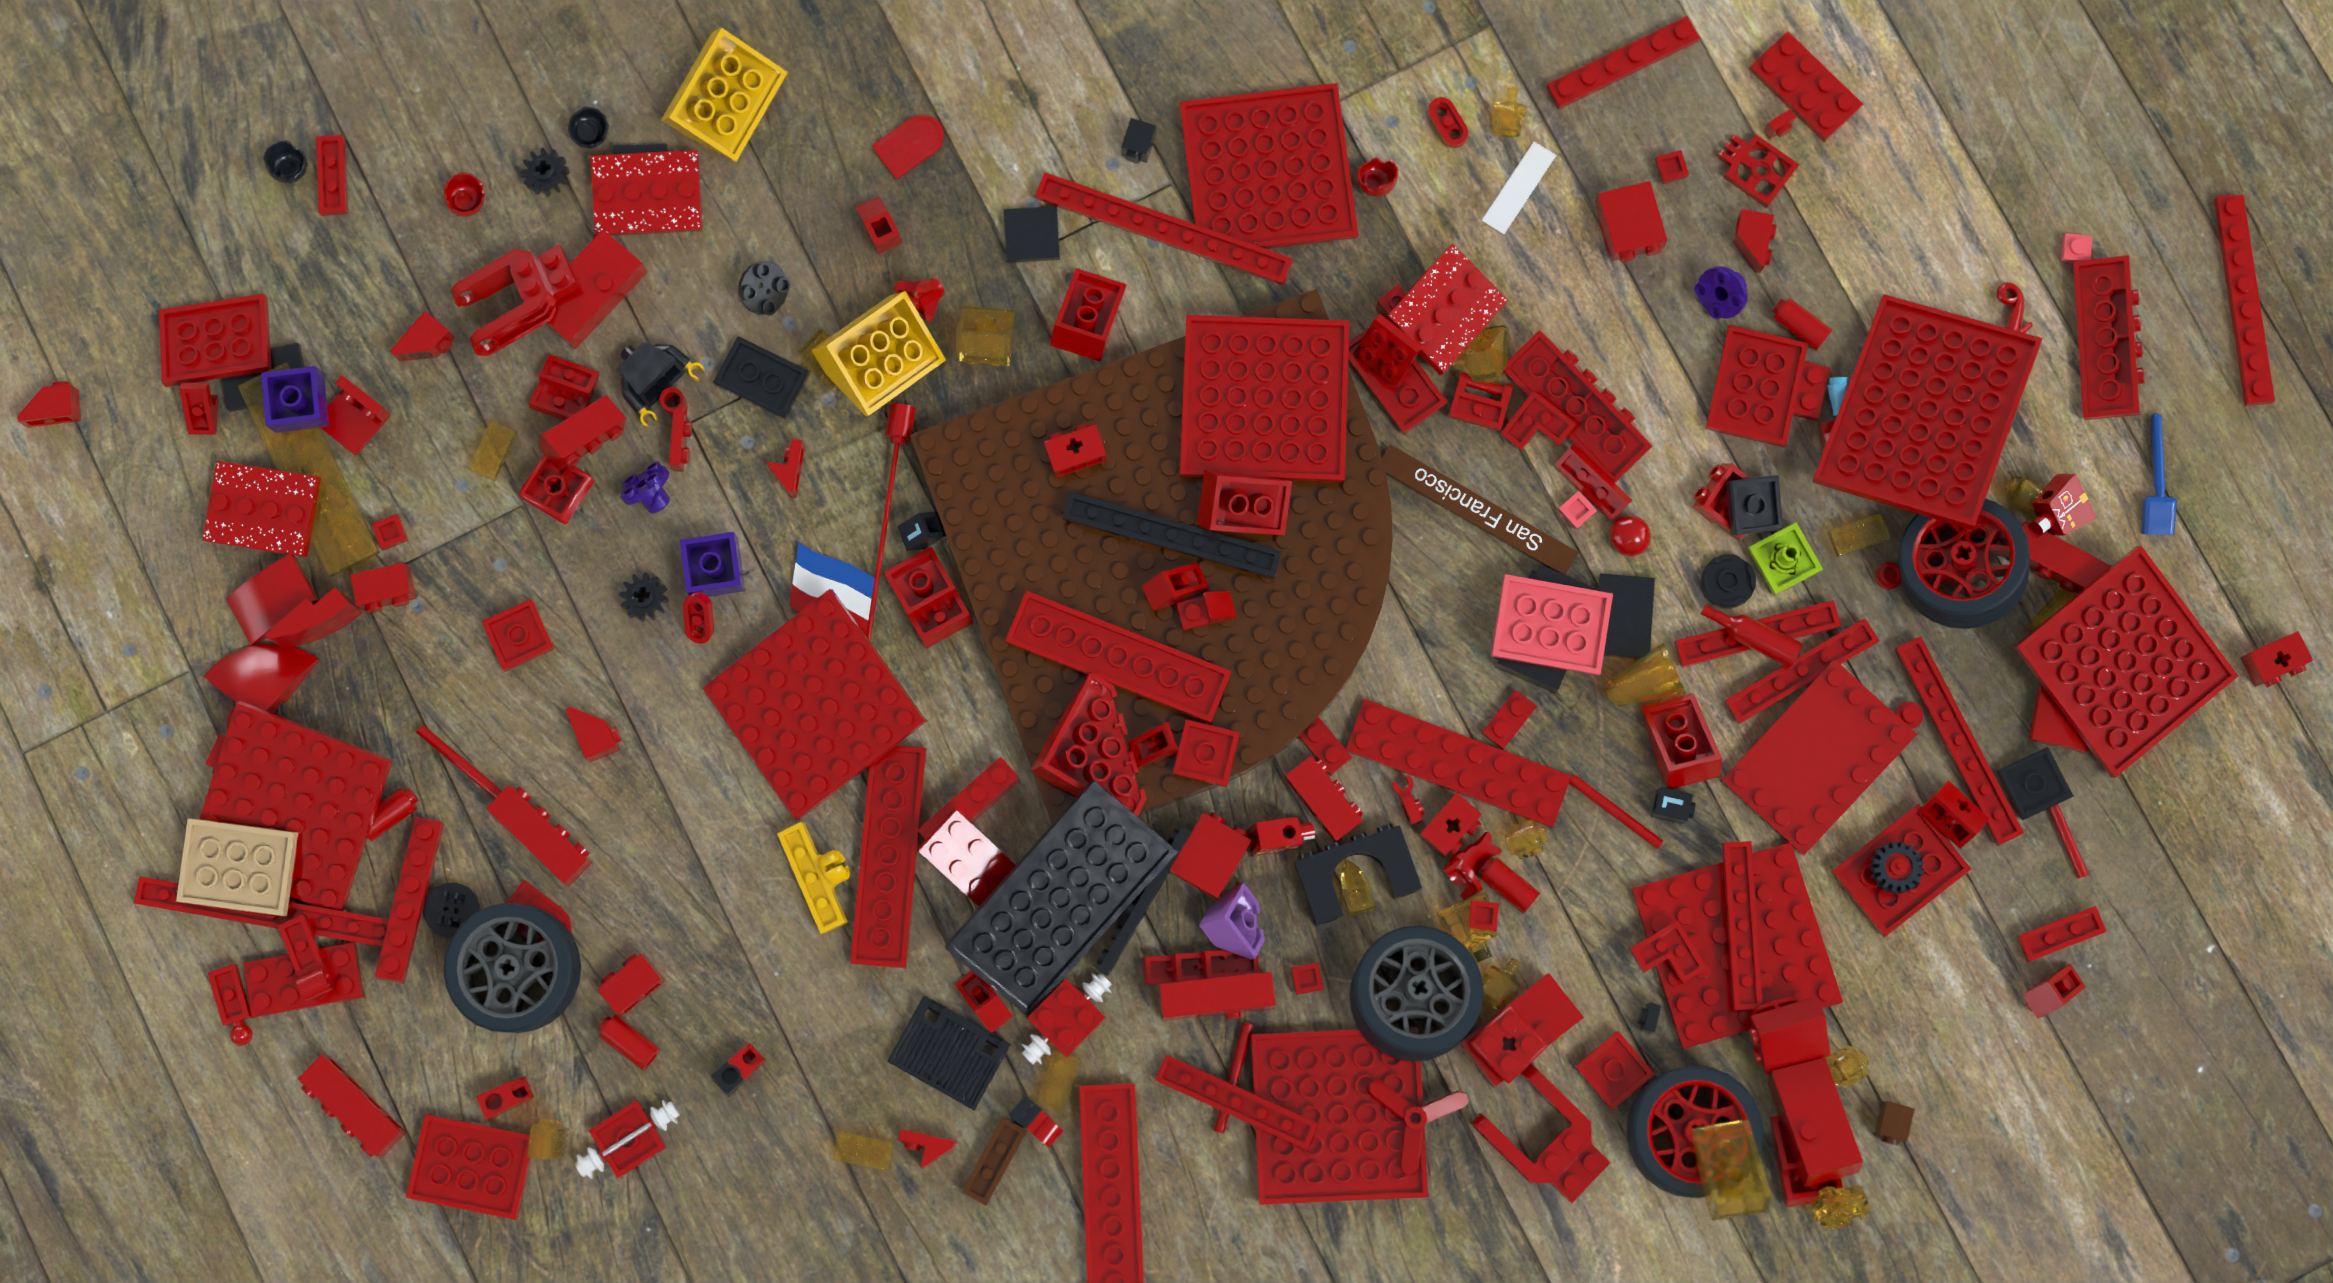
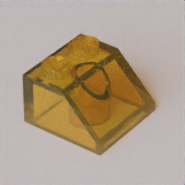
[956,306,1016,366]

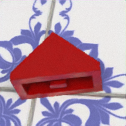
[1128,722,1178,768]

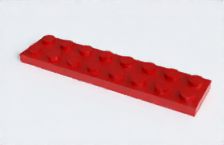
[1005,591,1232,724]
[1346,699,1571,828]
[850,746,927,969]
[1079,1083,1144,1283]

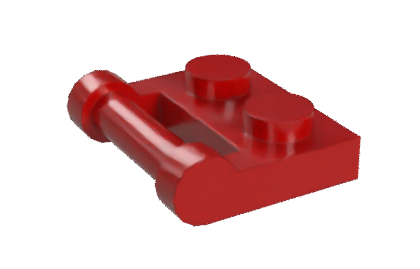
[1448,371,1513,432]

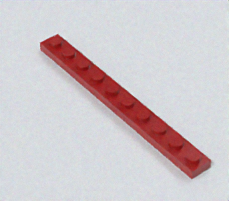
[1035,172,1293,286]
[134,876,389,947]

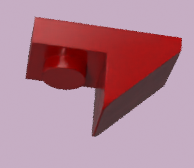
[179,383,219,435]
[766,439,806,498]
[1176,591,1237,631]
[898,1129,957,1169]

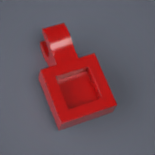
[1392,775,1425,827]

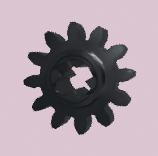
[521,148,570,197]
[619,572,669,622]

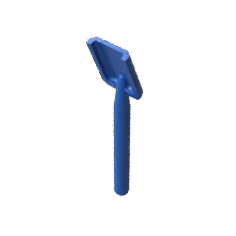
[2141,413,2177,535]

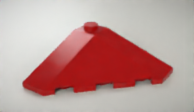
[1031,672,1147,816]

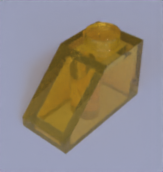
[1463,325,1507,383]

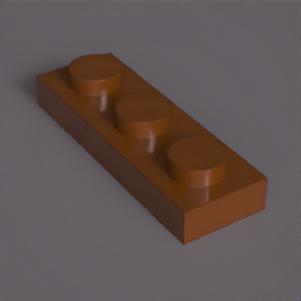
[962,1117,1027,1206]

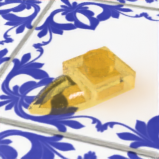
[1341,860,1376,917]

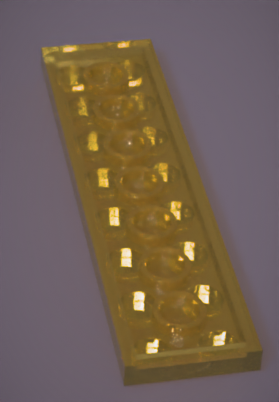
[238,362,380,577]

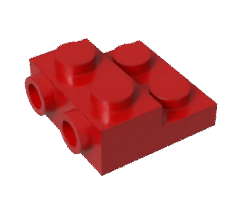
[1692,463,1749,540]

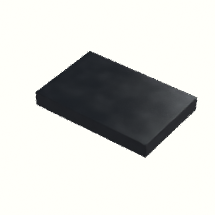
[713,336,810,420]
[222,343,304,412]
[1598,573,1655,660]

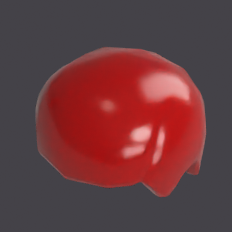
[1357,157,1398,197]
[444,172,485,217]
[1609,515,1651,557]

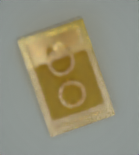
[1692,1120,1772,1221]

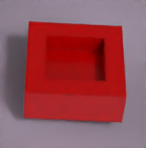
[1764,109,1796,140]
[1655,150,1689,184]
[372,514,409,551]
[1468,900,1499,932]
[1291,962,1324,995]

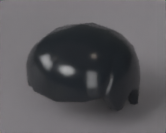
[568,106,609,149]
[263,140,308,184]

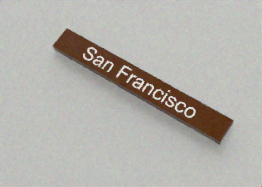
[1382,444,1579,575]

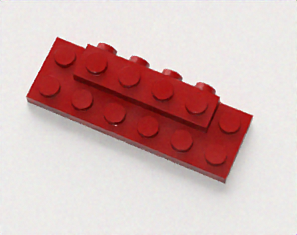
[2073,255,2145,420]
[1501,330,1654,483]

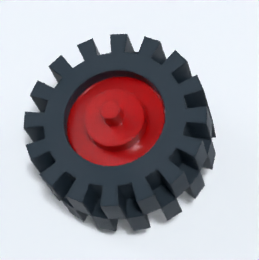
[1869,842,1924,894]

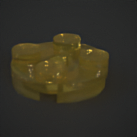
[1811,1185,1870,1228]

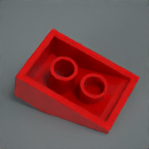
[1049,268,1127,362]
[1197,470,1292,535]
[1641,693,1722,789]

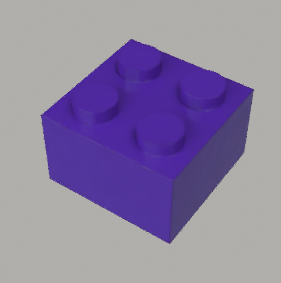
[261,366,329,433]
[680,532,745,597]

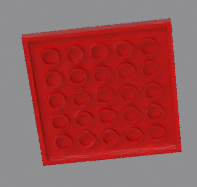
[1179,83,1359,257]
[1180,315,1349,482]
[2013,545,2238,778]
[703,589,927,820]
[199,701,393,912]
[1631,842,1843,1050]
[1251,1027,1429,1205]

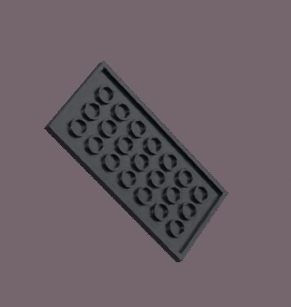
[945,779,1177,1017]

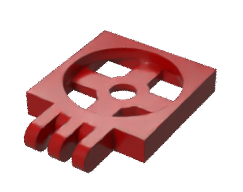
[1717,134,1799,208]

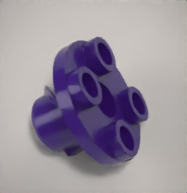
[1694,266,1748,320]
[620,461,670,513]

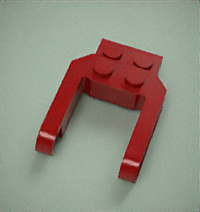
[451,244,580,356]
[1471,1063,1611,1203]

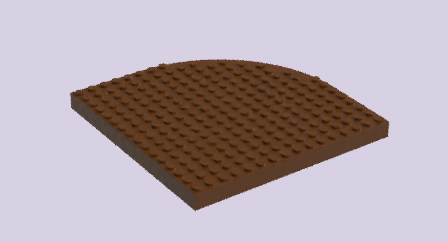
[910,289,1393,824]

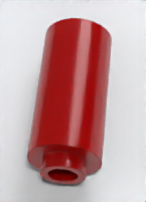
[1772,297,1833,351]
[368,787,419,842]
[1479,858,1540,914]
[598,1015,661,1071]

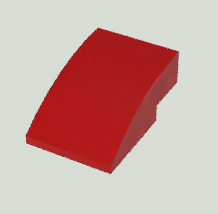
[884,546,974,649]
[226,553,319,646]
[264,587,363,647]
[1770,1115,1844,1208]

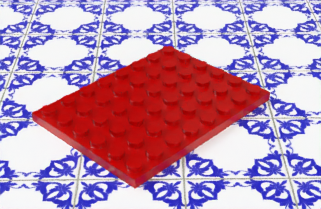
[1813,294,2043,530]

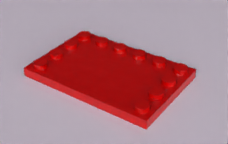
[1721,659,1917,856]

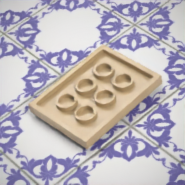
[176,818,298,916]

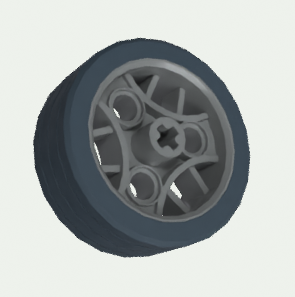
[443,903,581,1033]
[1349,925,1484,1062]

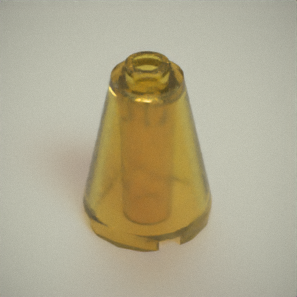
[1606,643,1686,707]

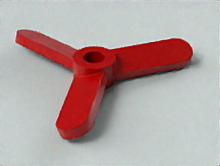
[1368,1080,1468,1175]

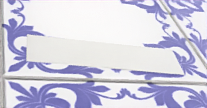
[1482,142,1556,234]

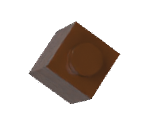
[1874,1101,1915,1146]

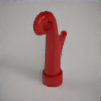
[1997,282,2033,333]

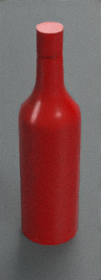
[1700,604,1802,668]

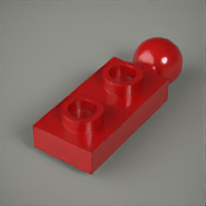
[208,964,253,1046]

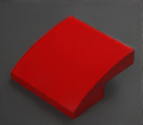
[528,355,600,420]
[2029,686,2088,753]

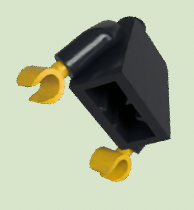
[619,342,705,428]

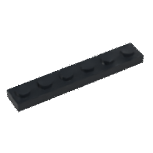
[1096,826,1192,976]

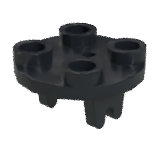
[739,262,791,315]
[424,883,480,938]

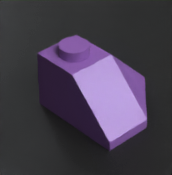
[1199,882,1265,959]

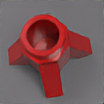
[894,278,945,322]

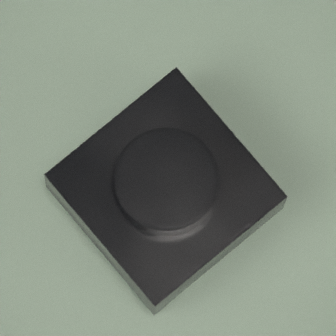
[1638,1002,1661,1034]

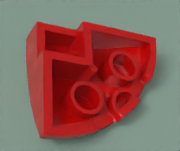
[203,643,319,713]

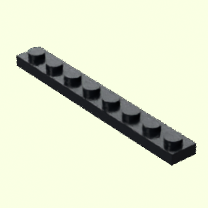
[1062,492,1282,579]

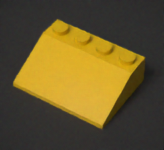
[661,28,788,162]
[811,291,946,416]

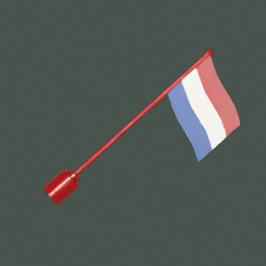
[789,403,916,644]

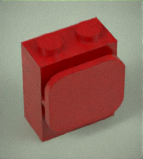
[1595,181,1668,262]
[1170,812,1252,901]
[1748,997,1831,1075]

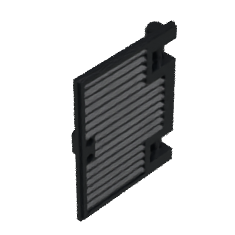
[887,995,1011,1111]

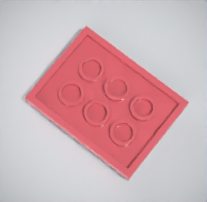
[1491,574,1613,676]

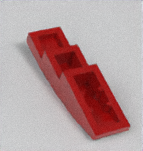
[1142,950,1260,985]

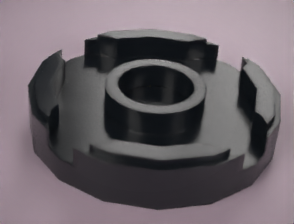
[1701,554,1756,609]

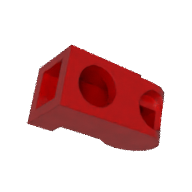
[476,1077,534,1122]

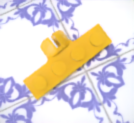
[777,822,850,934]

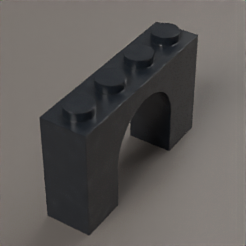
[1493,565,1601,694]
[1294,823,1422,927]

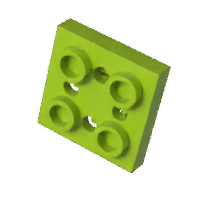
[1747,522,1823,596]

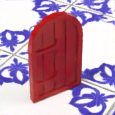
[872,115,944,180]
[506,880,572,943]

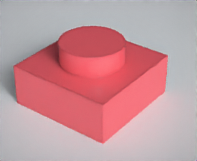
[2061,233,2092,263]
[1558,491,1597,530]

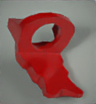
[1442,832,1502,900]

